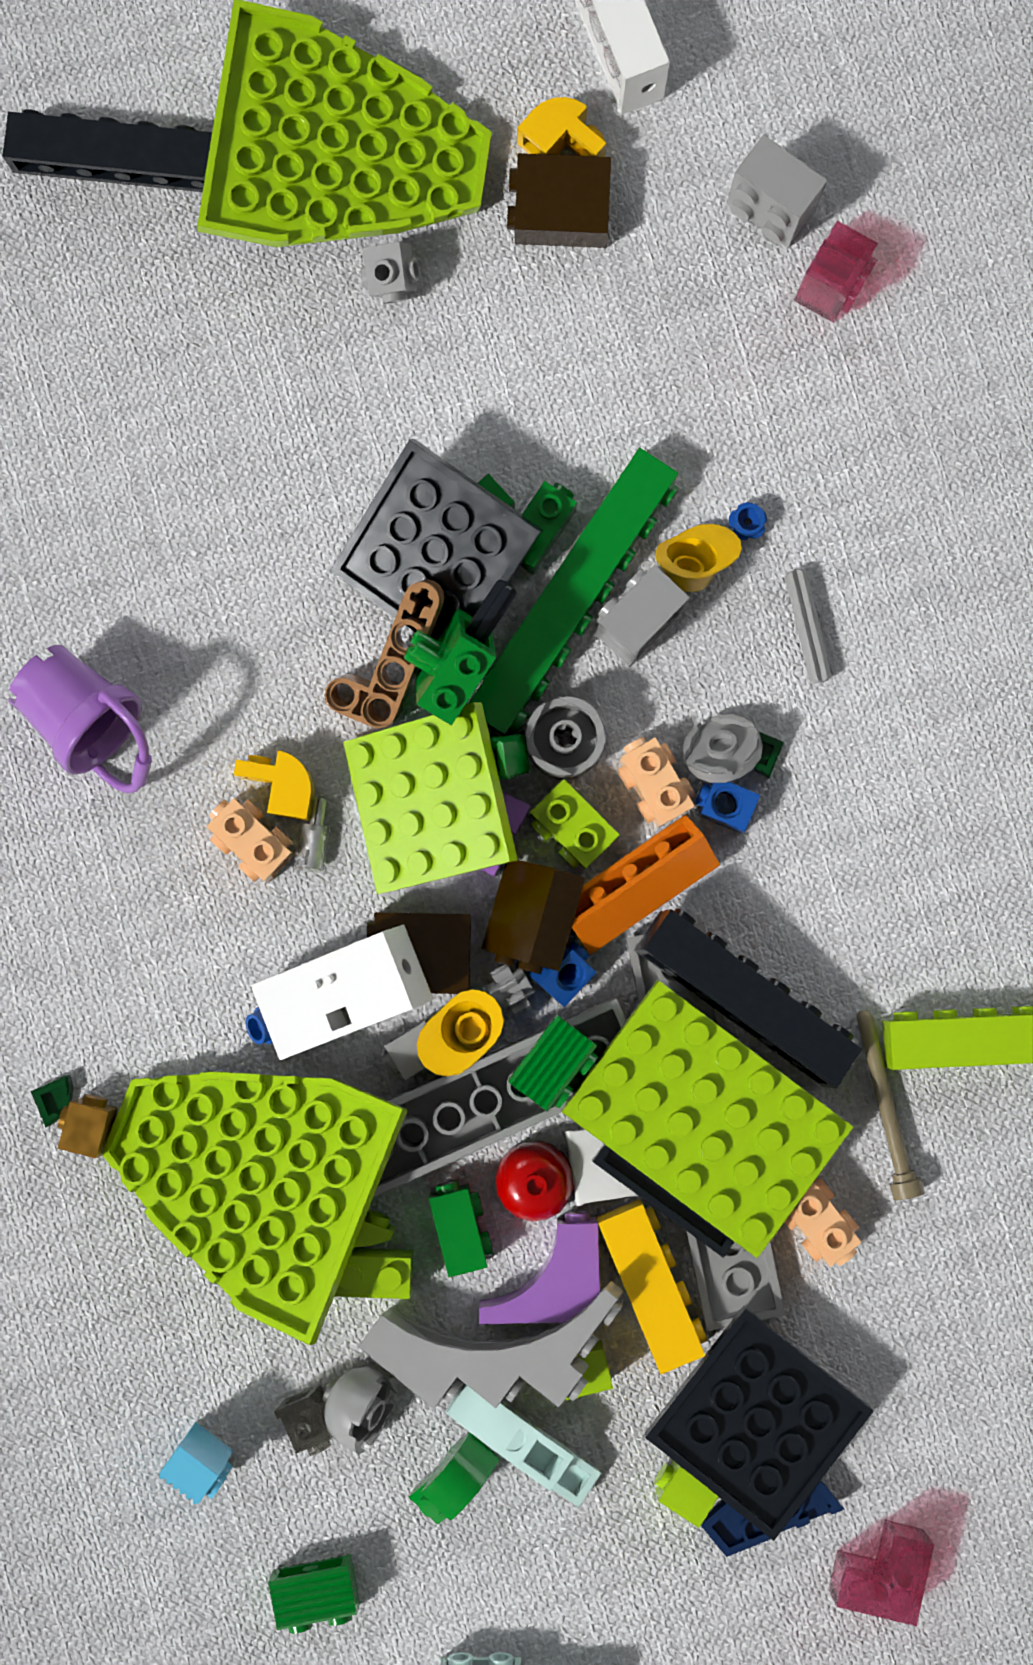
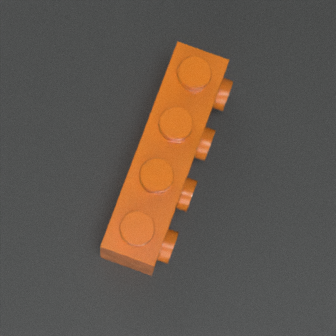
[571,814,720,955]

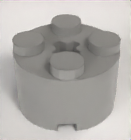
[526,696,606,780]

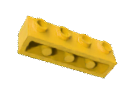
[596,1199,708,1375]

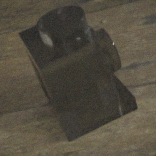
[274,1384,333,1456]

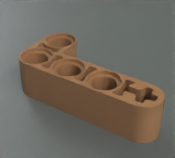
[324,579,445,728]

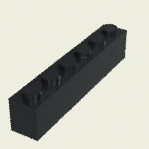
[2,109,212,192]
[634,908,862,1089]

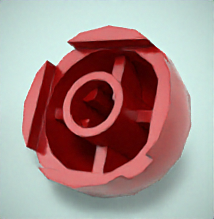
[495,1140,574,1222]

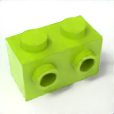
[530,779,620,870]

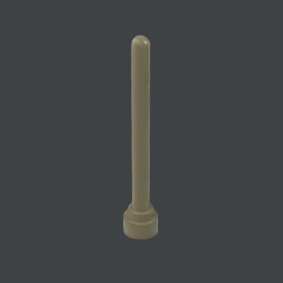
[856,1010,925,1200]

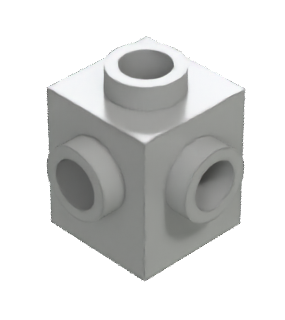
[361,241,420,304]

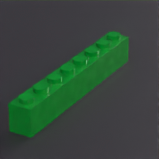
[468,447,679,736]

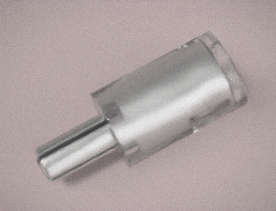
[295,798,331,874]

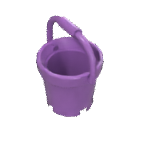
[8,645,152,794]

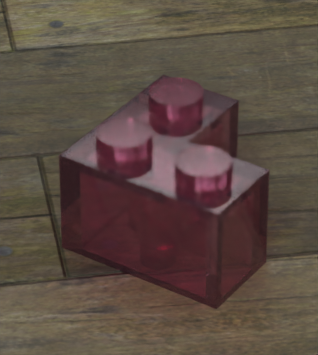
[794,221,878,323]
[828,1520,934,1626]

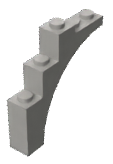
[358,1281,624,1409]

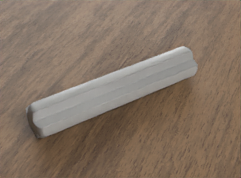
[785,569,832,684]

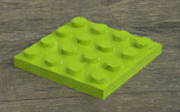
[343,702,518,895]

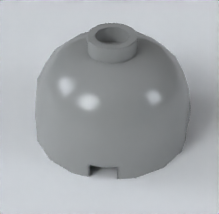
[323,1367,398,1454]

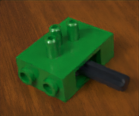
[404,579,517,726]

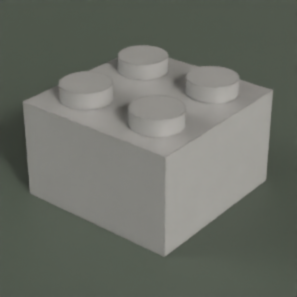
[726,134,828,248]
[596,564,690,667]

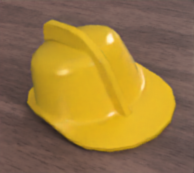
[655,524,742,593]
[417,989,504,1077]

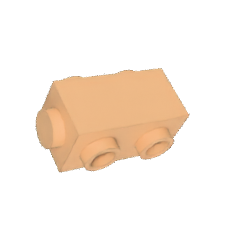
[617,737,696,828]
[206,798,295,882]
[784,1177,862,1267]

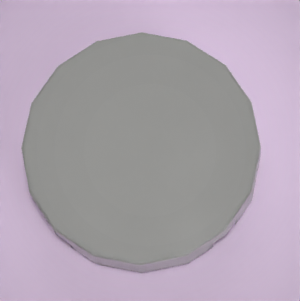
[683,714,763,783]

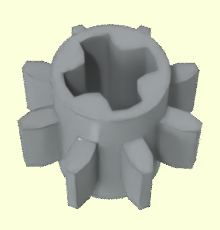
[486,964,535,1015]

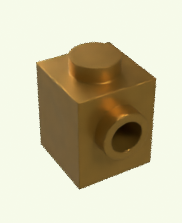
[57,1094,117,1158]

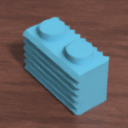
[159,1422,234,1504]

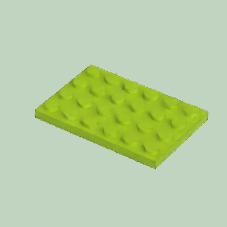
[561,980,853,1259]

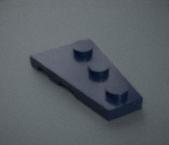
[701,1480,845,1557]

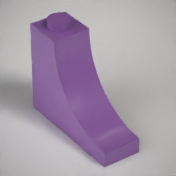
[479,1211,600,1324]

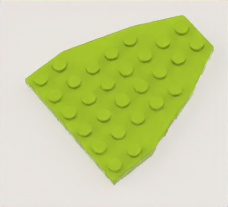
[197,0,492,247]
[101,1072,408,1345]

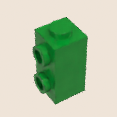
[521,481,577,575]
[429,1180,494,1278]

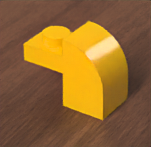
[517,97,607,157]
[233,750,315,821]

